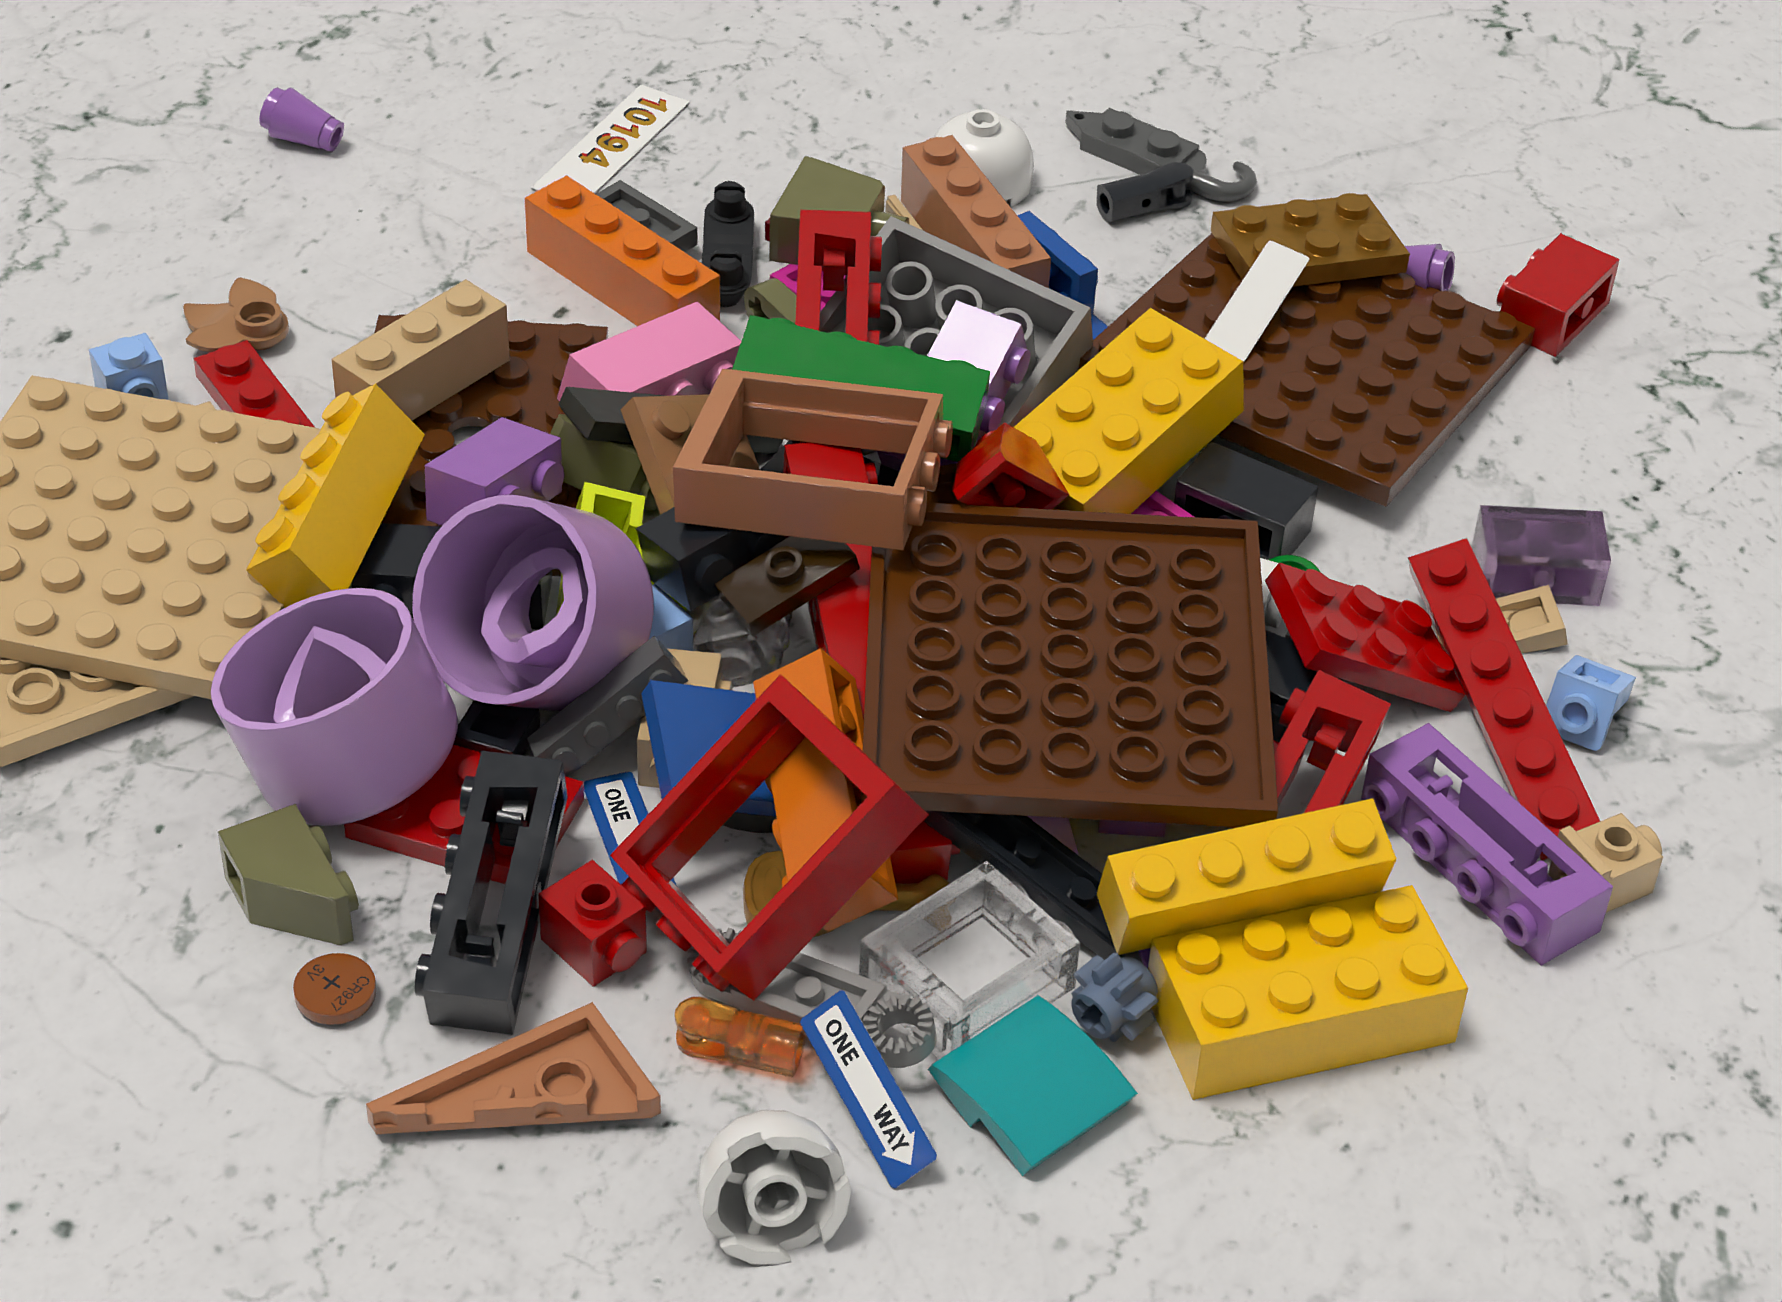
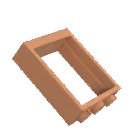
[673,369,953,550]

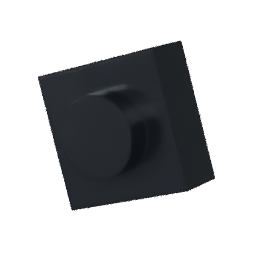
[453,700,540,756]

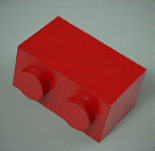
[1496,233,1620,357]

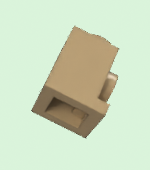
[1548,813,1663,913]

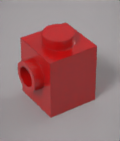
[538,859,647,987]

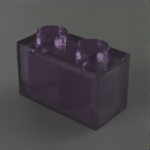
[1471,505,1611,606]

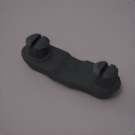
[701,181,754,307]

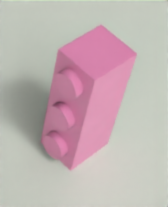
[557,302,741,401]

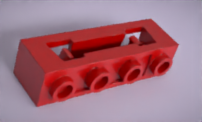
[795,209,882,345]
[1229,670,1391,829]

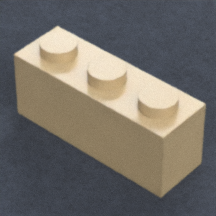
[331,279,510,420]

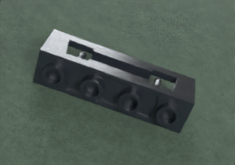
[415,751,568,1035]

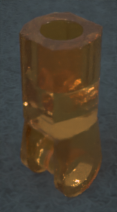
[674,997,805,1078]

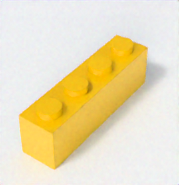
[246,383,425,608]
[1097,798,1397,955]

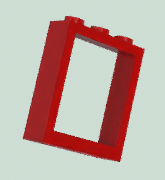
[610,674,929,1001]

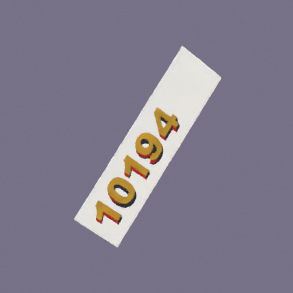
[530,84,690,193]

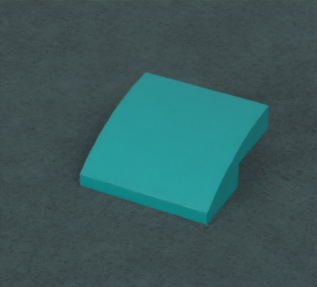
[928,995,1138,1176]

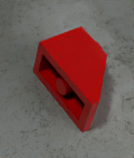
[953,422,1070,510]

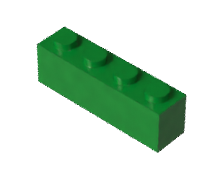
[732,315,990,462]

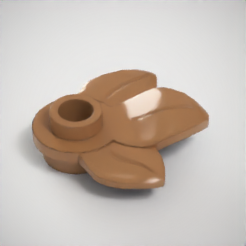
[183,277,289,352]

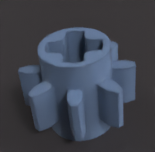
[1071,952,1158,1042]

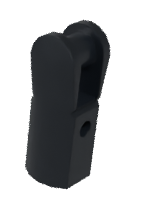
[1096,162,1194,222]

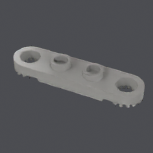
[687,928,937,1068]

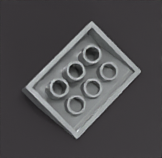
[820,216,1093,427]

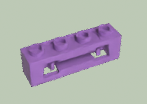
[1361,723,1613,966]

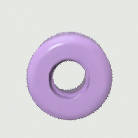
[412,495,654,711]
[211,588,458,826]

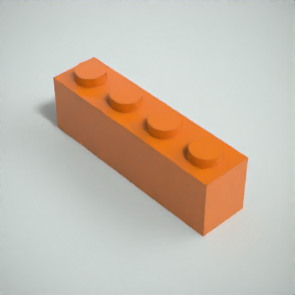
[525,175,720,326]
[753,648,898,932]

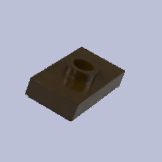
[715,536,860,637]

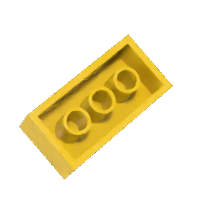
[1014,308,1244,514]
[1148,885,1468,1100]

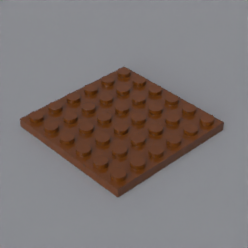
[1076,233,1535,507]
[860,503,1278,827]

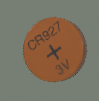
[293,953,376,1025]

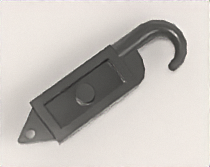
[1065,108,1257,202]

